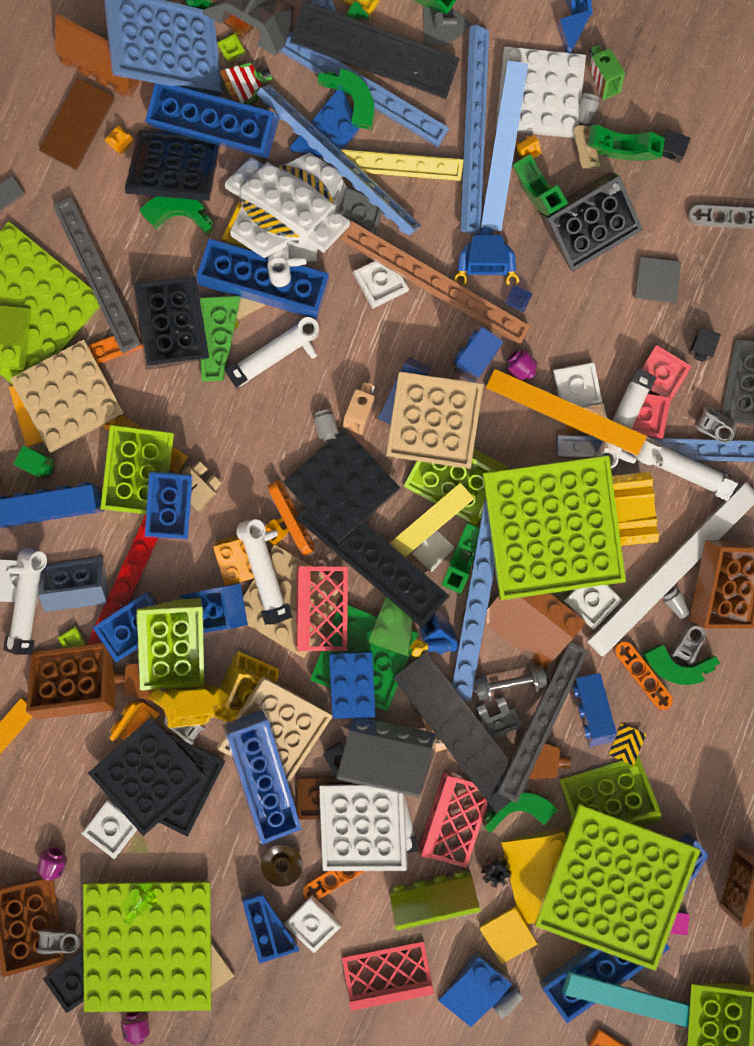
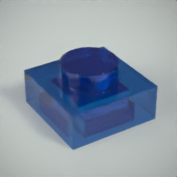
[505,284,533,312]

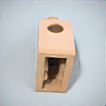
[343,383,375,435]

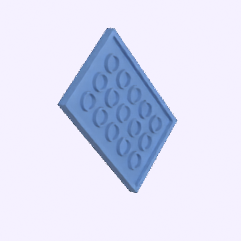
[105,0,222,95]

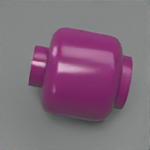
[507,349,538,380]
[37,847,67,880]
[121,1011,150,1045]

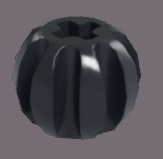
[481,856,512,888]

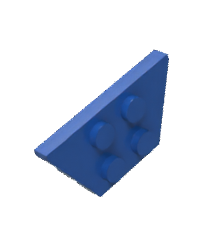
[290,90,360,157]

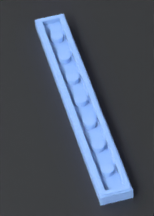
[481,61,528,231]

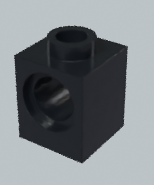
[660,129,691,163]
[689,327,721,362]
[323,741,345,776]

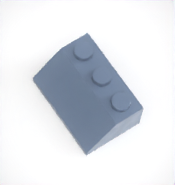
[38,557,108,612]

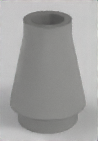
[578,93,600,126]
[663,587,690,619]
[492,989,523,1019]

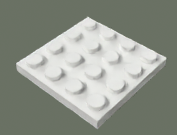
[495,47,586,138]
[319,784,408,871]

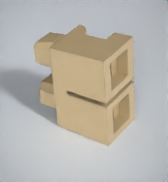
[182,461,222,512]

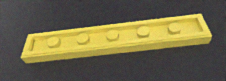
[340,149,463,181]
[389,483,474,557]

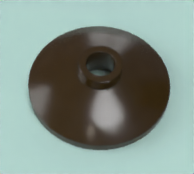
[261,844,303,887]

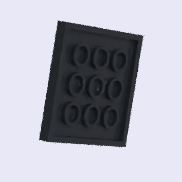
[125,130,220,201]
[283,428,401,543]
[88,716,207,836]
[159,730,226,837]

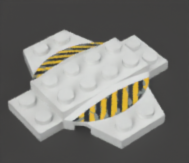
[225,152,350,258]

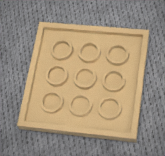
[10,340,125,453]
[386,372,483,469]
[243,545,343,658]
[217,676,332,784]

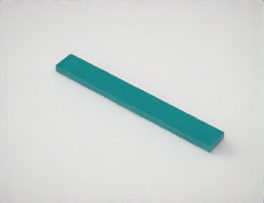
[562,971,690,1028]

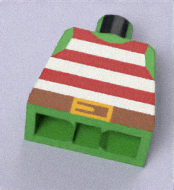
[589,45,625,100]
[219,63,272,106]

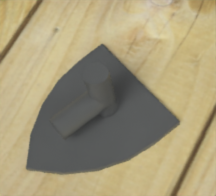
[423,6,471,46]

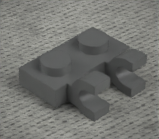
[475,694,522,738]

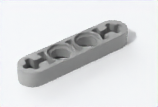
[687,205,754,229]

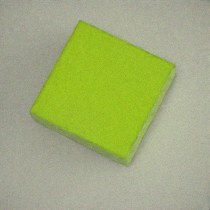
[217,33,245,63]
[57,626,87,648]

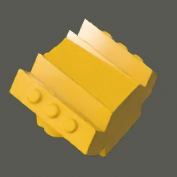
[612,472,659,546]
[213,651,279,723]
[148,684,228,728]

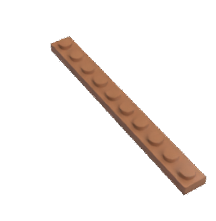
[340,221,530,345]

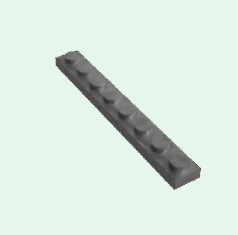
[53,197,142,354]
[497,642,588,802]

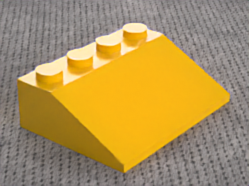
[501,828,566,924]

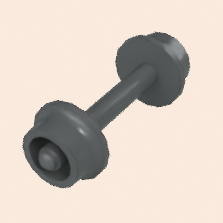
[473,664,548,702]

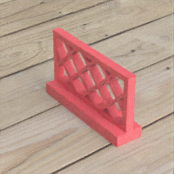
[295,566,348,651]
[418,772,488,868]
[342,941,434,1011]

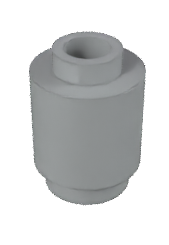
[314,410,339,442]

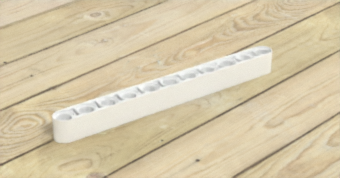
[587,481,754,656]

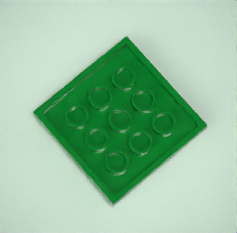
[310,605,418,711]

